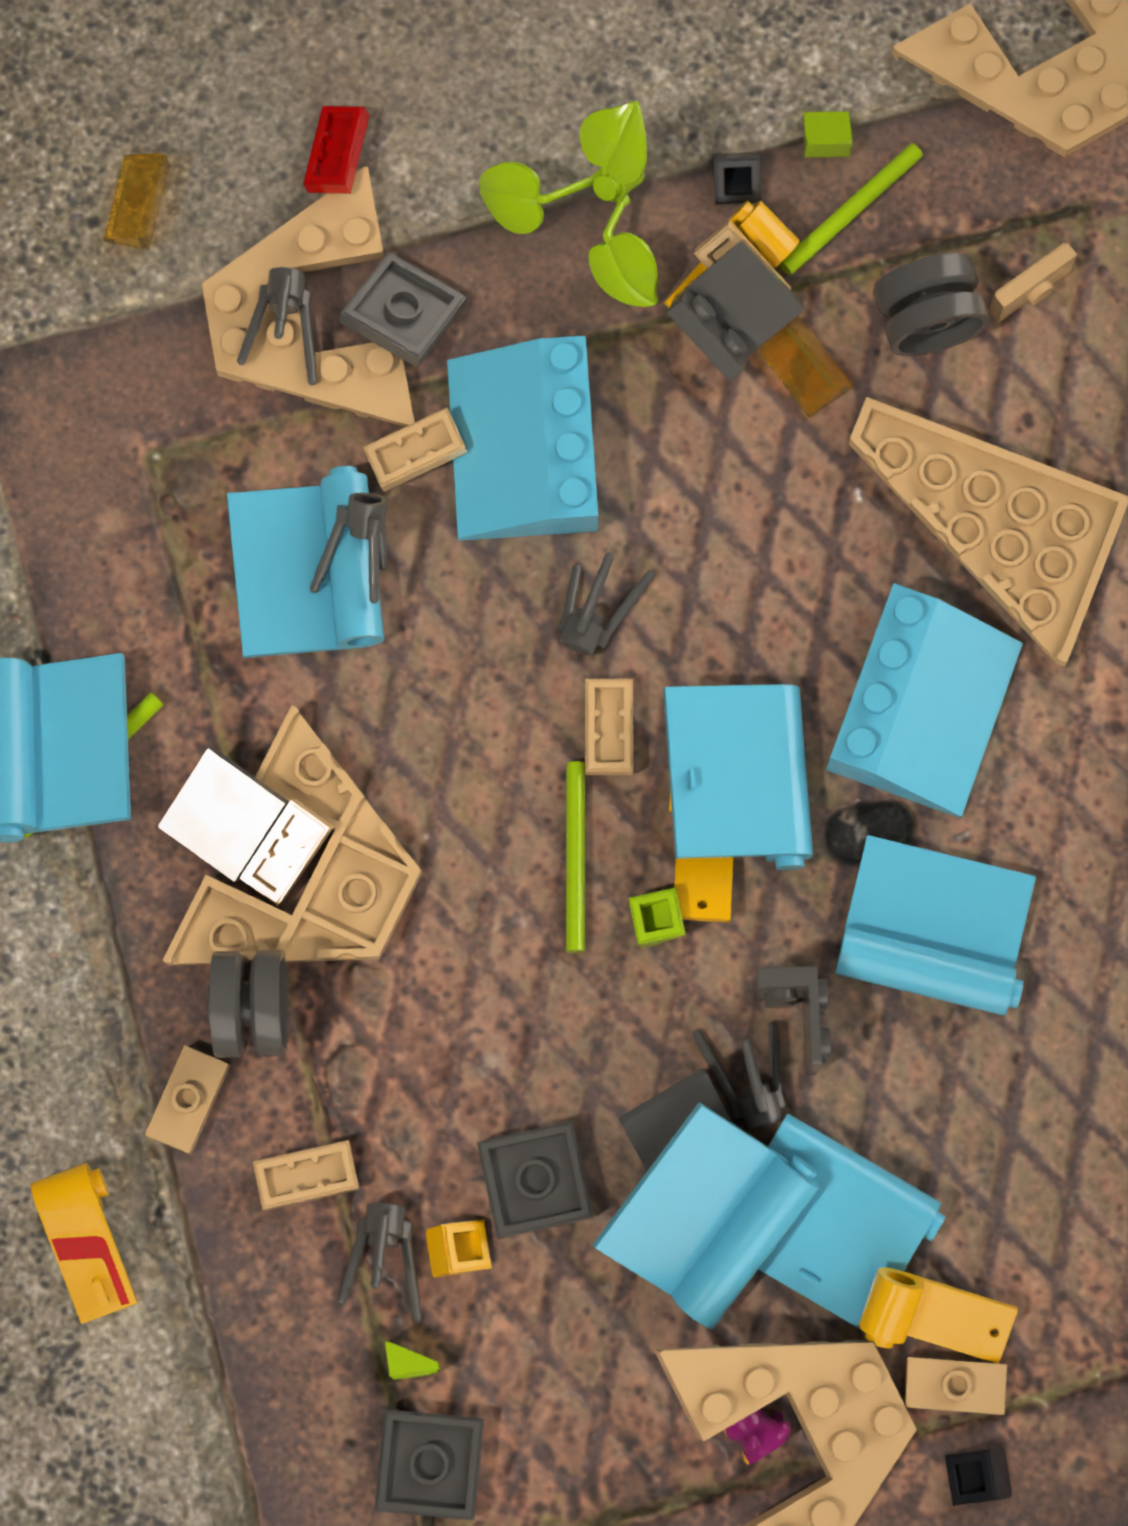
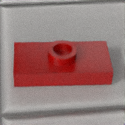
[303,106,370,194]

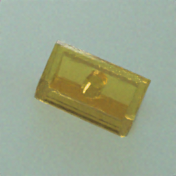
[104,153,170,250]
[757,316,853,417]

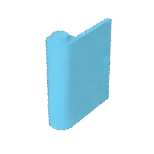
[227,466,385,658]
[0,653,131,843]
[663,684,813,870]
[834,835,1036,1016]
[593,1102,820,1329]
[759,1113,946,1329]

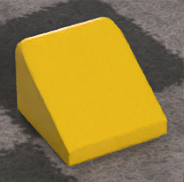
[426,1219,492,1278]

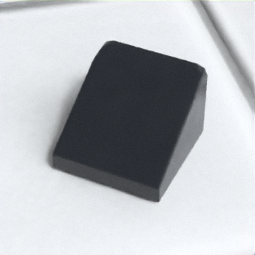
[712,152,761,205]
[945,1447,1012,1506]

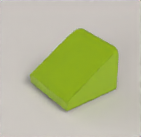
[803,111,852,158]
[628,888,686,949]
[385,1340,441,1381]

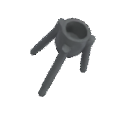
[237,267,317,385]
[310,492,388,604]
[557,552,655,656]
[693,1022,786,1130]
[337,1203,422,1324]

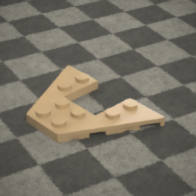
[891,0,1128,157]
[201,166,415,427]
[162,705,422,966]
[654,1340,917,1526]

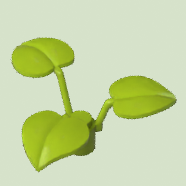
[478,101,659,307]

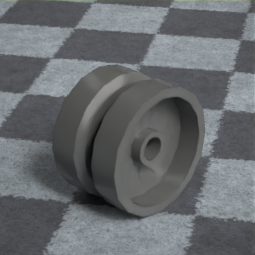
[874,253,991,356]
[208,950,288,1058]

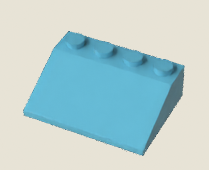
[447,336,598,541]
[826,583,1023,819]

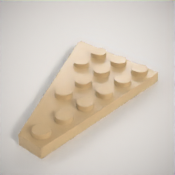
[848,397,1128,667]

